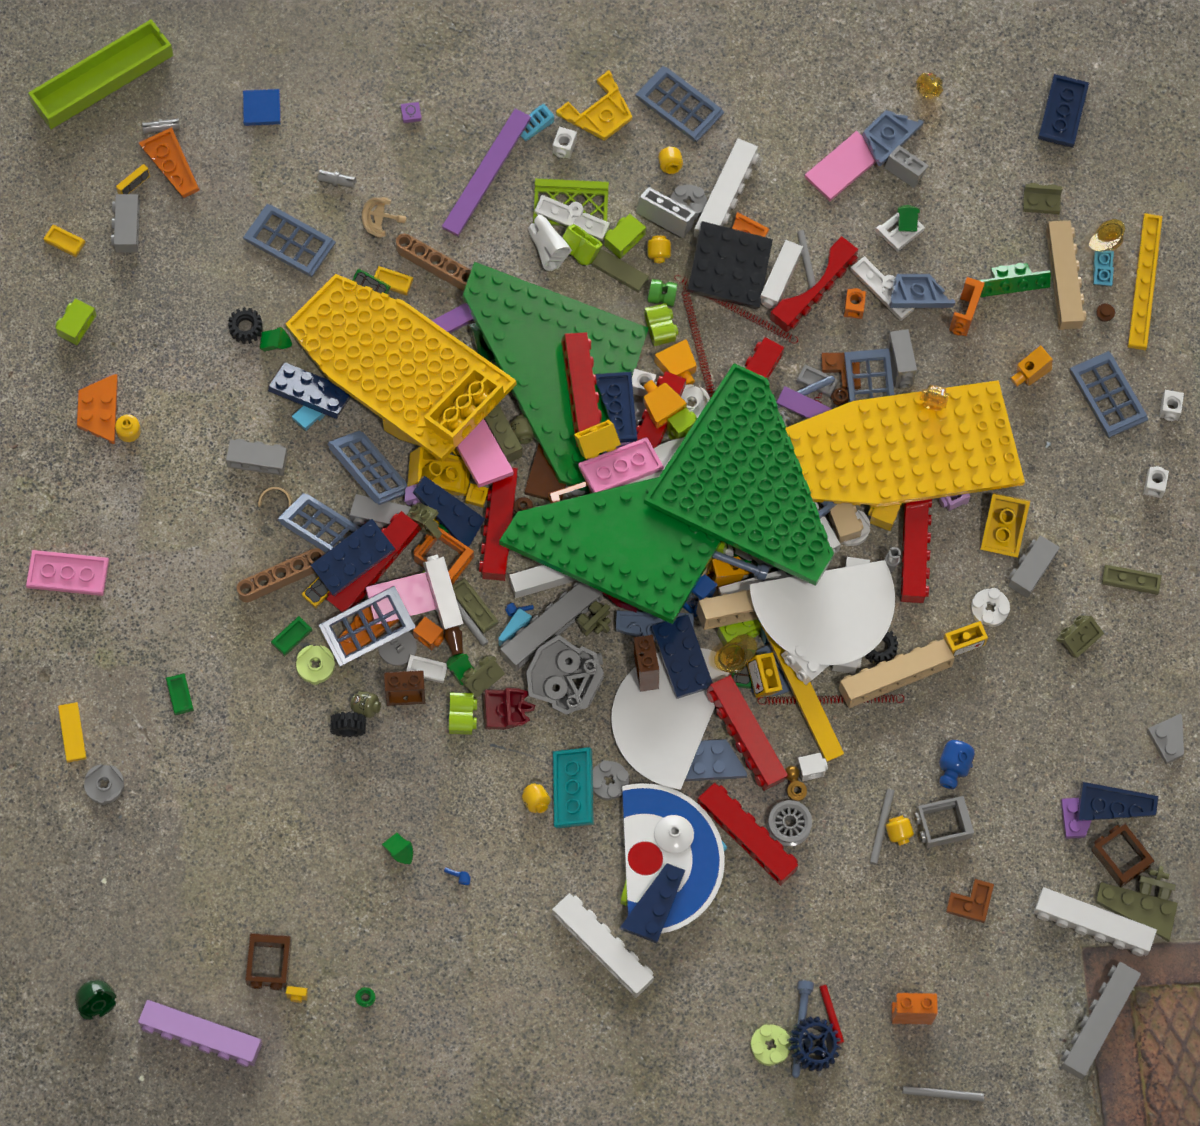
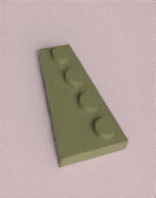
[1095,882,1178,942]

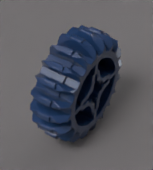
[787,1017,842,1072]

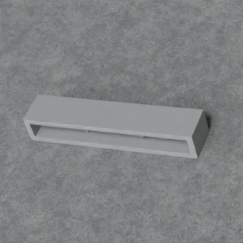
[500,581,603,671]
[1061,962,1141,1080]

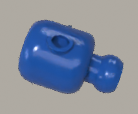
[939,740,975,789]

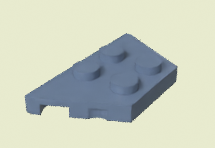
[862,110,924,167]
[889,274,956,308]
[685,739,747,781]

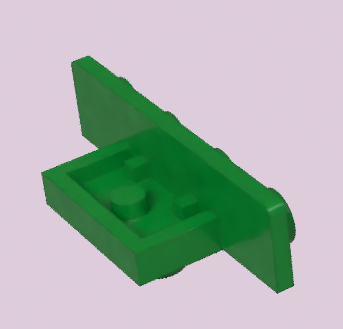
[979,263,1051,297]

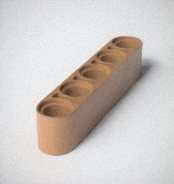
[396,234,471,291]
[237,548,324,602]

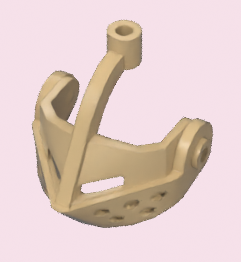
[362,197,406,237]

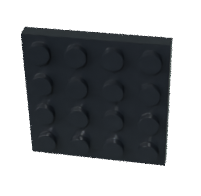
[687,221,773,309]

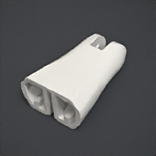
[528,215,572,271]

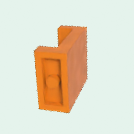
[949,277,985,336]
[891,993,938,1024]

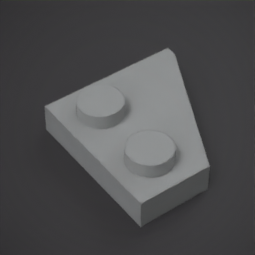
[1147,713,1184,764]

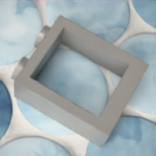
[886,329,917,389]
[914,796,974,849]

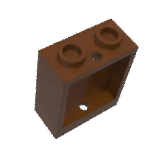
[634,635,659,692]
[384,670,426,706]
[1091,824,1155,888]
[245,933,292,990]

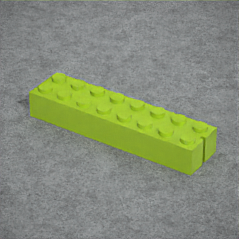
[28,19,173,130]

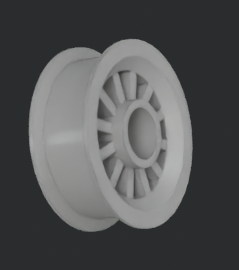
[768,800,812,846]

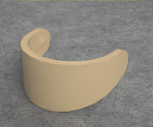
[258,487,293,508]

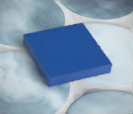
[243,89,281,126]

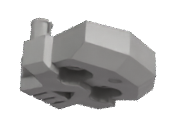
[527,635,605,715]

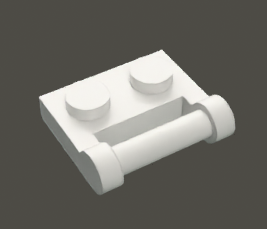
[875,213,925,252]

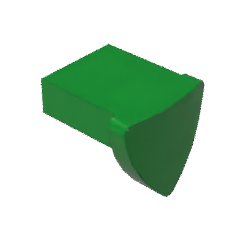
[897,205,920,232]
[260,327,292,352]
[447,654,474,686]
[382,832,413,864]

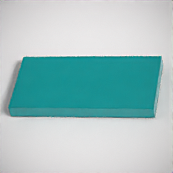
[553,747,594,829]

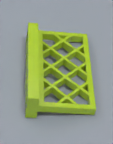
[533,178,609,226]

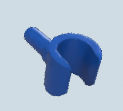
[505,603,534,617]
[444,868,471,885]

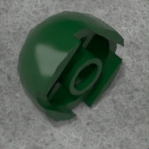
[75,980,117,1020]

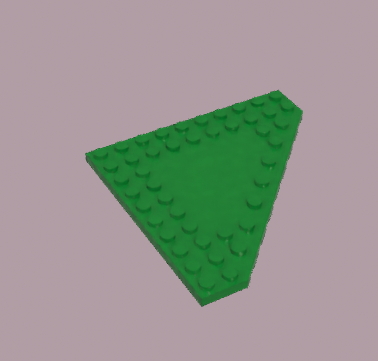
[462,261,649,494]
[644,363,834,586]
[499,477,722,624]

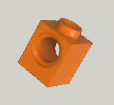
[844,288,866,319]
[413,617,444,650]

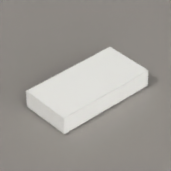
[406,655,447,684]

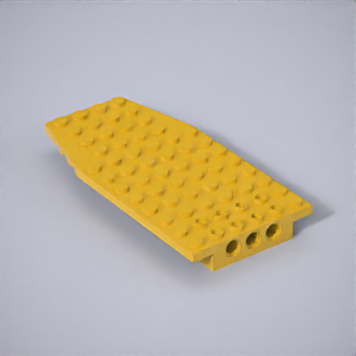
[286,274,517,462]
[786,380,1025,507]

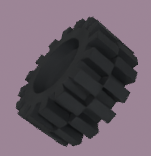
[228,307,263,344]
[865,631,898,665]
[330,712,366,737]

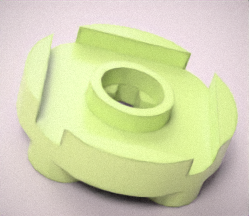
[296,645,335,685]
[750,1024,791,1066]

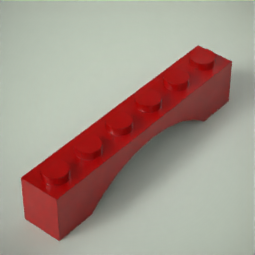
[770,236,859,333]

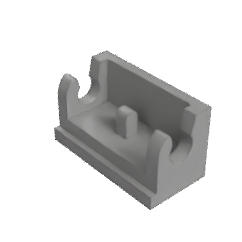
[885,146,929,188]

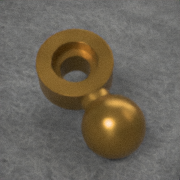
[785,766,807,802]

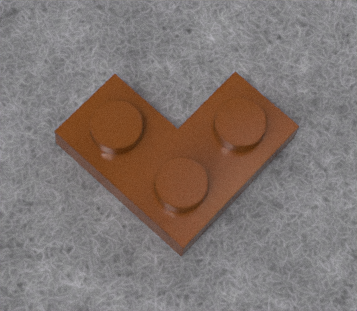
[821,352,861,390]
[946,879,994,923]

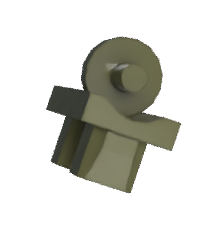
[577,601,611,637]
[1138,865,1176,900]

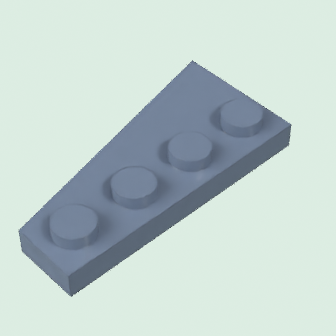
[616,611,694,643]

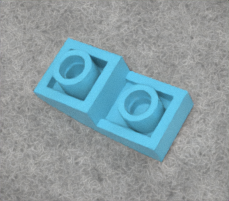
[1093,249,1114,286]

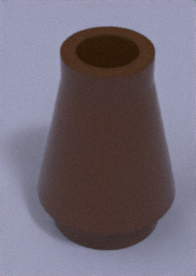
[444,626,464,656]

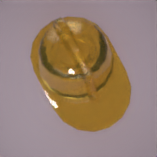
[1089,219,1125,252]
[714,634,757,673]

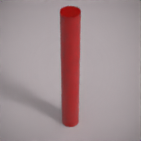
[819,985,844,1045]

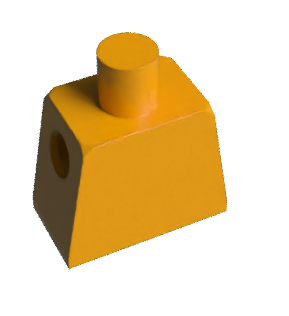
[654,339,697,385]
[1010,345,1053,386]
[643,380,687,428]
[705,556,752,589]

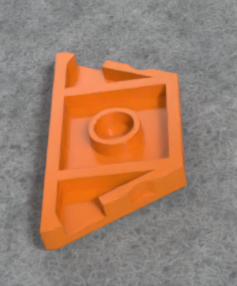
[77,374,118,444]

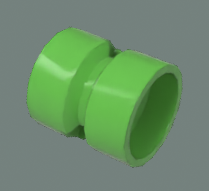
[648,279,678,307]

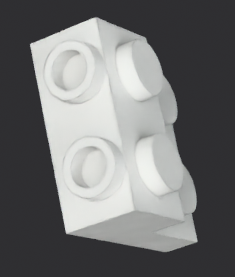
[781,645,829,685]

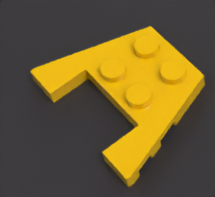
[556,70,632,141]

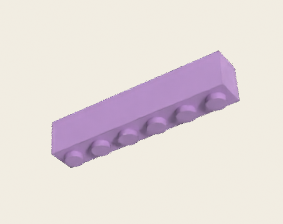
[138,1000,262,1067]

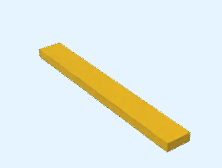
[1128,213,1163,350]
[760,623,844,762]

